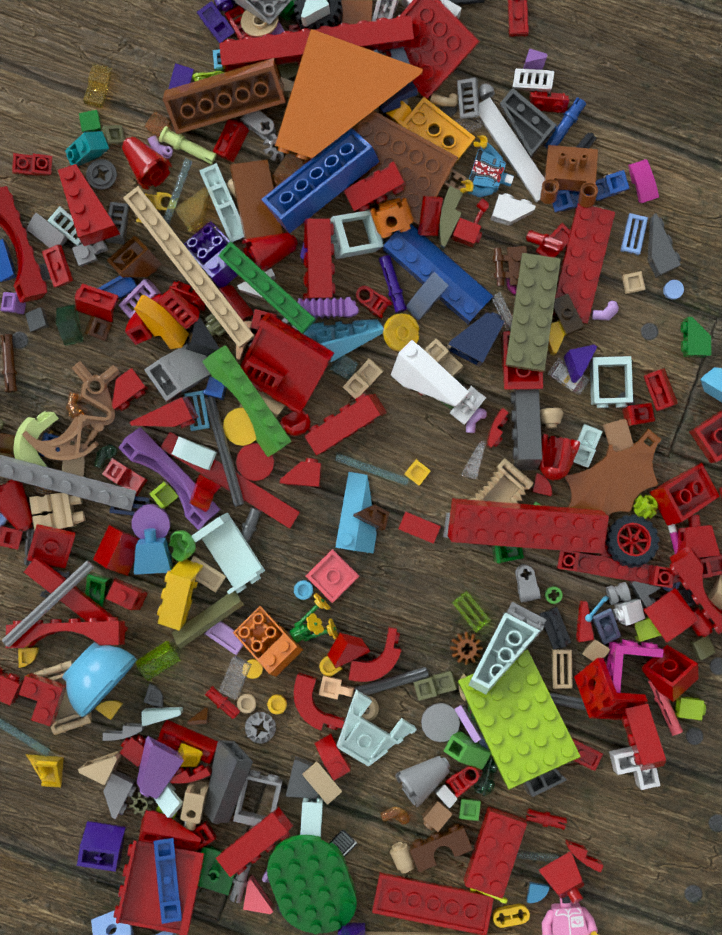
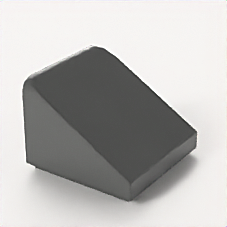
[25,307,49,332]

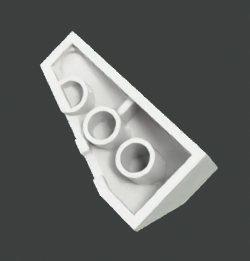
[391,340,470,407]

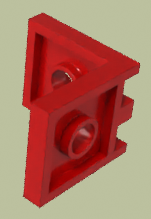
[574,658,648,720]

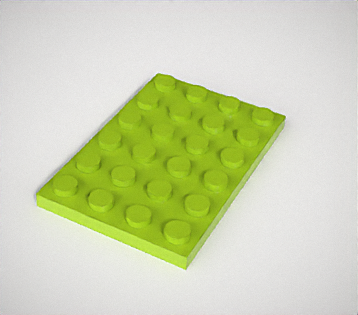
[458,650,580,790]

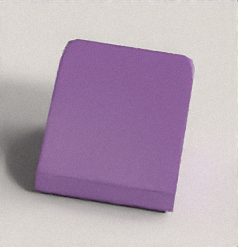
[0,292,26,314]

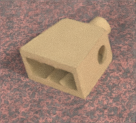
[180,780,209,830]

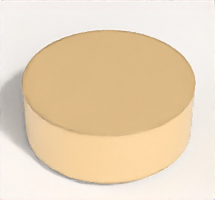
[237,693,257,713]

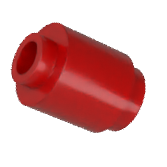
[691,607,713,637]

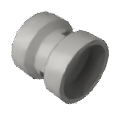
[606,582,631,605]

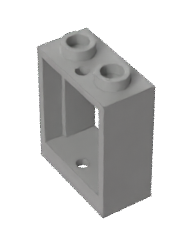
[233,770,283,826]

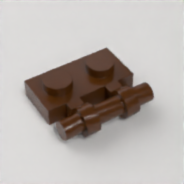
[492,246,527,287]

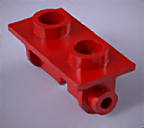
[530,91,569,113]
[169,281,205,311]

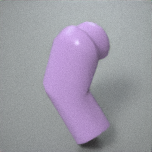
[147,135,173,158]
[466,407,487,433]

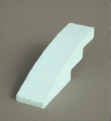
[199,163,244,242]

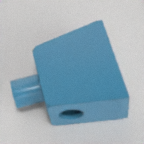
[134,528,173,575]

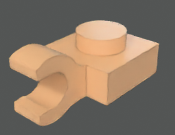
[319,675,354,699]

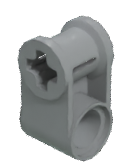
[240,110,276,140]
[515,564,540,603]

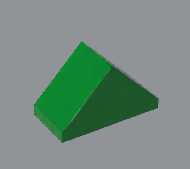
[492,545,524,563]
[85,573,112,607]

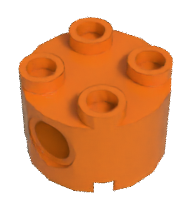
[370,197,414,238]

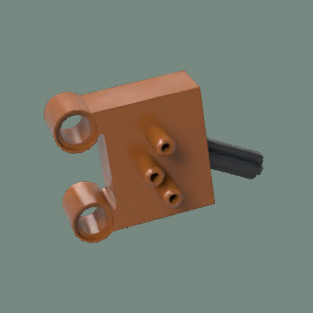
[540,132,598,208]

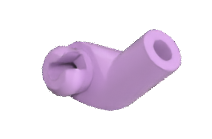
[592,301,619,320]

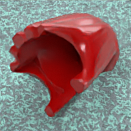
[540,434,580,481]

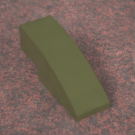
[439,186,463,251]

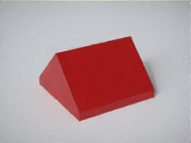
[93,525,139,576]

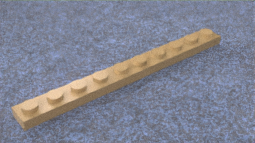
[123,186,255,348]

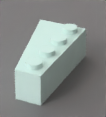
[468,613,540,694]

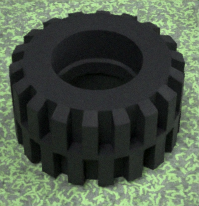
[294,0,343,30]

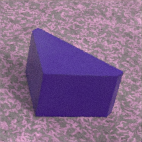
[564,345,597,383]

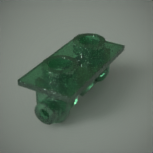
[473,757,498,796]

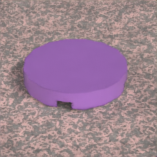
[132,504,171,539]

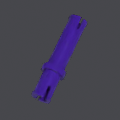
[379,255,407,313]

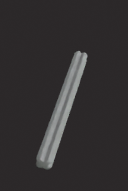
[2,561,94,647]

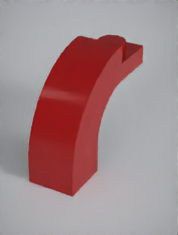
[348,626,401,682]
[293,672,345,730]

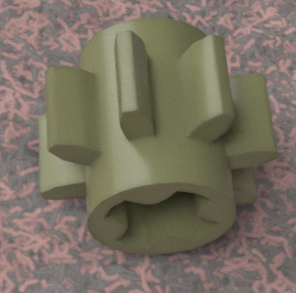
[205,313,226,337]
[129,791,155,816]

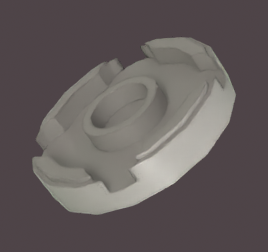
[421,703,460,742]

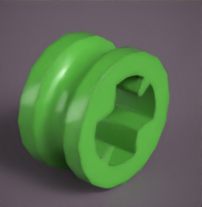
[545,586,563,604]

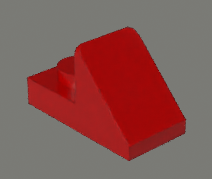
[189,474,221,512]

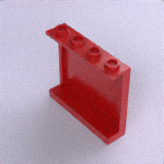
[240,313,334,414]
[113,841,205,935]

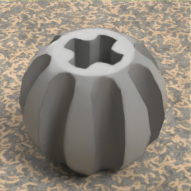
[264,133,291,161]

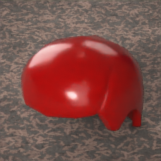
[280,410,311,436]

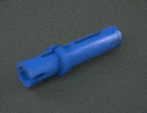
[544,98,586,149]

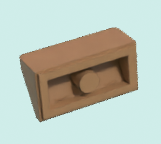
[603,419,633,451]

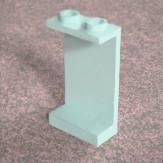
[192,513,265,594]

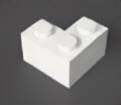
[609,746,660,790]

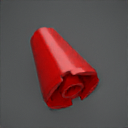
[122,137,172,190]
[242,232,298,272]
[0,479,33,531]

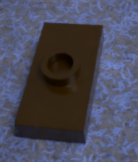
[553,294,584,336]

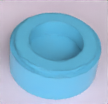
[294,580,313,600]

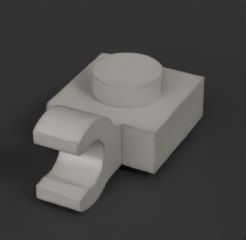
[72,241,108,267]

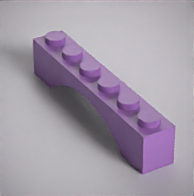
[118,427,220,530]

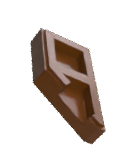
[353,504,390,531]

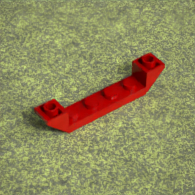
[557,550,675,588]

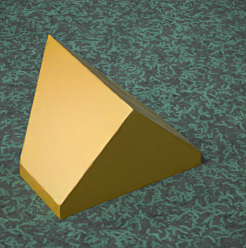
[26,754,64,788]

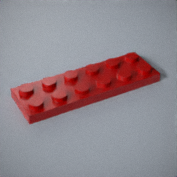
[552,203,615,324]
[372,872,494,935]

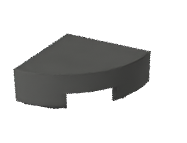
[144,683,164,708]

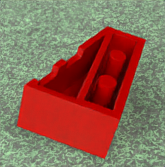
[344,161,406,212]
[622,704,666,771]

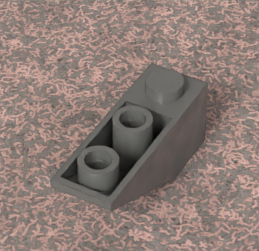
[648,213,681,278]

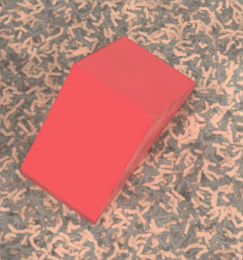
[243,874,275,914]

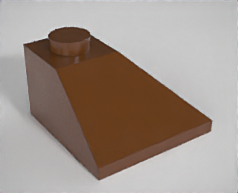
[107,235,161,277]

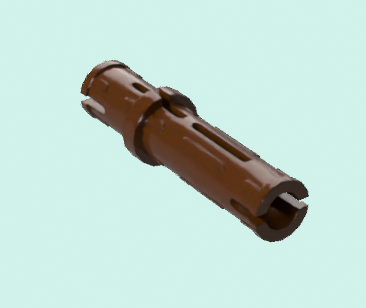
[0,334,17,393]

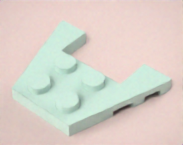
[337,690,417,767]

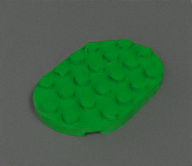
[267,835,357,934]

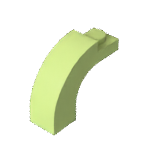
[13,411,59,467]

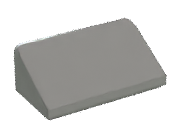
[26,213,68,248]

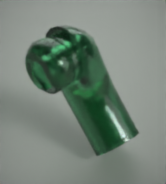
[94,445,117,469]

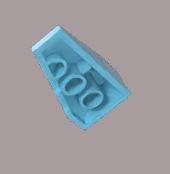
[304,319,384,362]
[336,472,377,553]

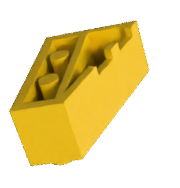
[157,559,203,631]

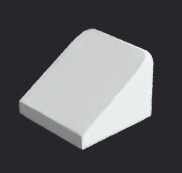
[434,785,457,808]

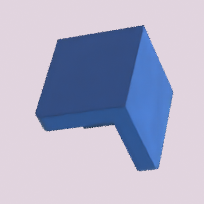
[203,376,227,400]

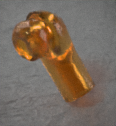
[66,392,84,419]
[380,807,409,825]

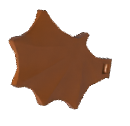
[565,429,661,516]

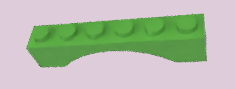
[202,345,291,457]

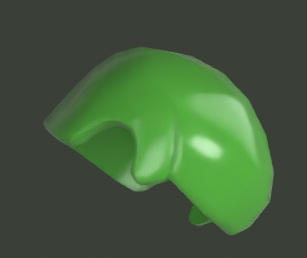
[169,530,196,562]

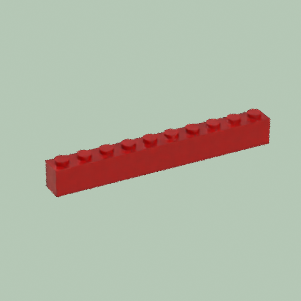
[219,15,414,72]

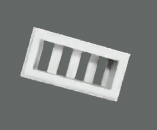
[512,68,554,94]

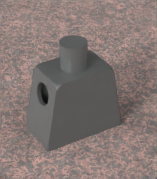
[286,756,324,799]

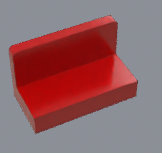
[75,284,119,322]

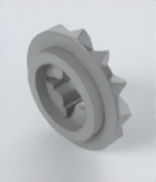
[245,712,276,744]

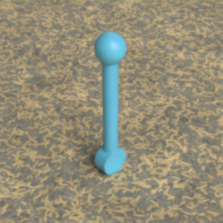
[585,595,609,622]

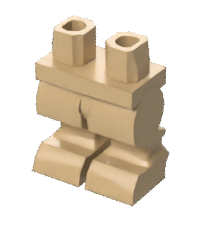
[29,493,86,530]

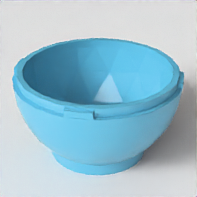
[62,642,137,718]

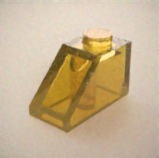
[174,187,209,232]

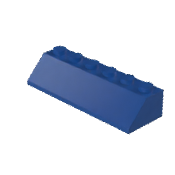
[261,128,379,234]
[383,224,493,325]

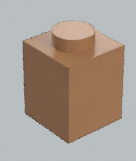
[422,797,453,832]

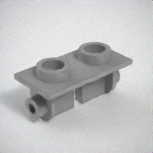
[506,602,546,637]

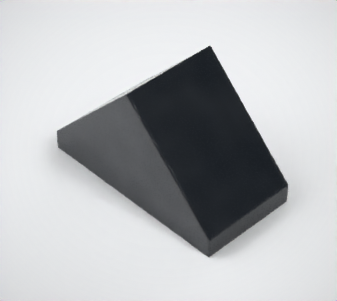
[186,317,220,356]

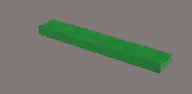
[218,241,316,334]

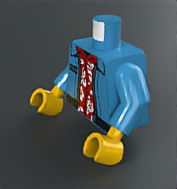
[460,135,514,198]

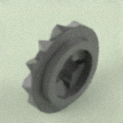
[86,159,117,190]

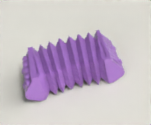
[298,297,359,319]

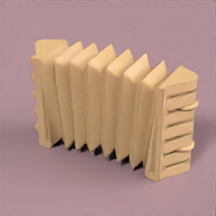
[468,458,534,503]
[34,660,92,735]

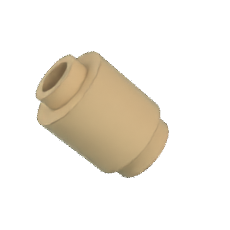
[390,842,415,873]

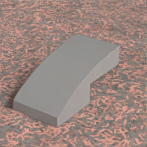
[102,723,145,741]

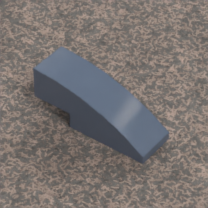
[406,272,449,321]

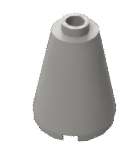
[395,756,450,807]

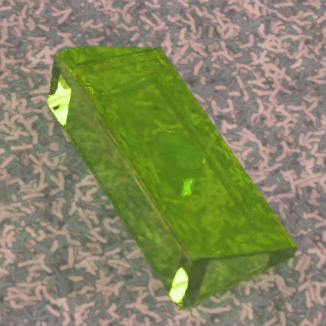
[136,641,180,681]

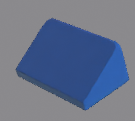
[0,239,17,283]

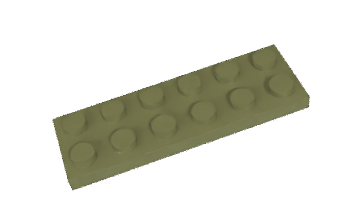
[505,253,561,372]

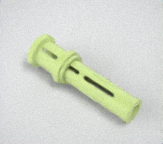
[159,126,217,165]

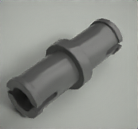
[241,507,262,545]

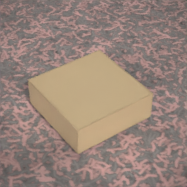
[622,271,645,295]

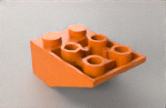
[233,606,303,677]

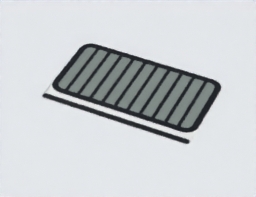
[329,830,358,857]

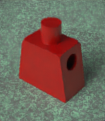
[677,515,720,558]
[106,577,148,610]
[539,851,584,904]

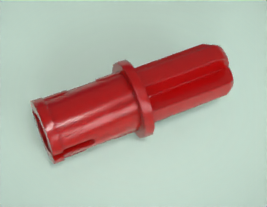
[526,230,564,252]
[205,686,240,719]

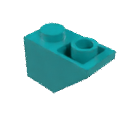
[65,131,109,166]

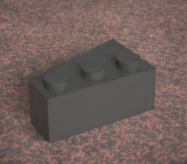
[500,88,557,158]

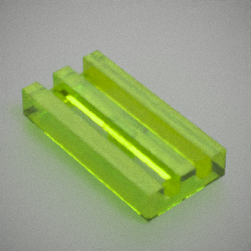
[452,590,491,632]

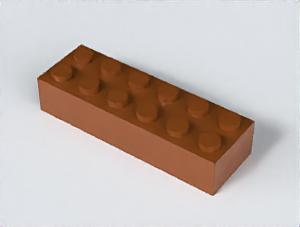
[163,58,286,134]

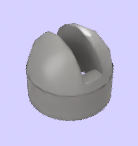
[479,83,495,100]

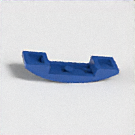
[552,170,629,213]
[153,838,182,924]

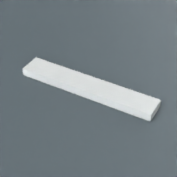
[473,97,551,202]

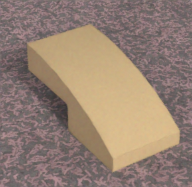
[424,339,464,377]
[343,358,384,399]

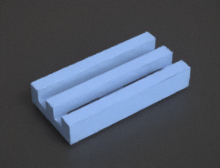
[620,213,648,255]

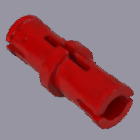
[526,808,567,830]

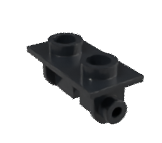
[540,607,572,649]

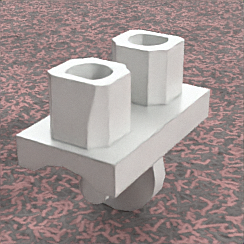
[450,386,486,425]

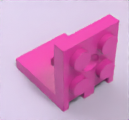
[607,639,663,693]

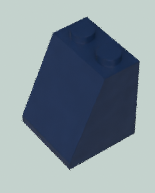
[447,312,505,367]

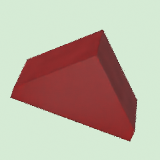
[622,403,655,427]
[327,633,370,668]

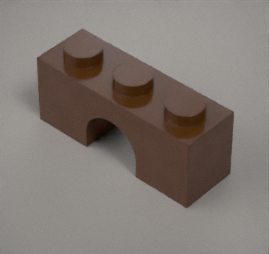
[409,823,473,872]

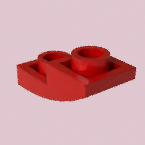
[12,153,52,176]
[486,408,509,449]
[170,764,212,783]

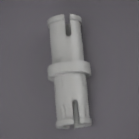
[229,863,252,903]

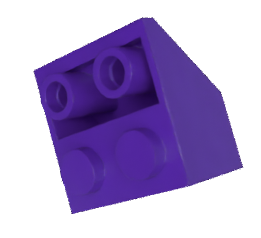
[77,821,126,872]

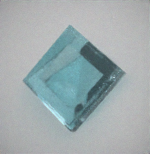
[329,355,358,380]

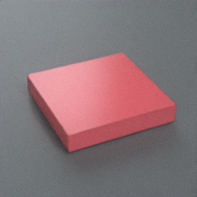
[306,549,359,603]

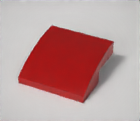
[644,587,699,642]

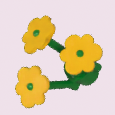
[290,593,338,643]

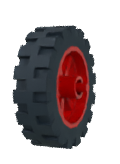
[605,515,660,568]

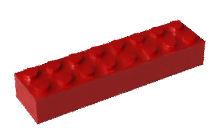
[447,498,609,554]

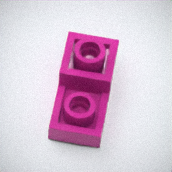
[628,159,659,203]

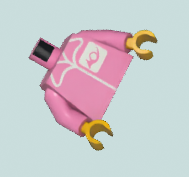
[542,896,598,935]

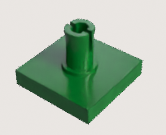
[198,845,235,895]

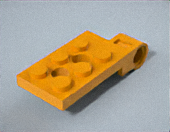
[385,97,476,164]

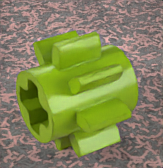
[633,495,658,519]

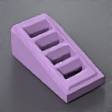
[118,279,161,318]

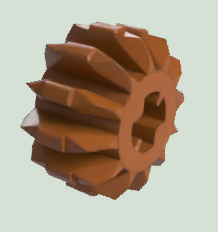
[450,631,483,665]

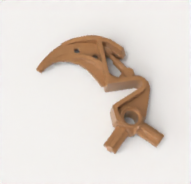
[22,361,120,461]

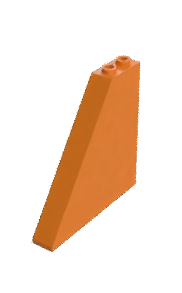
[275,29,423,160]

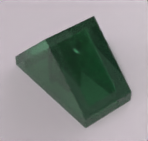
[56,304,84,346]

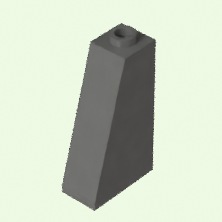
[204,740,253,824]

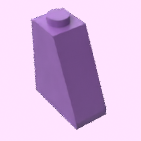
[137,736,184,799]

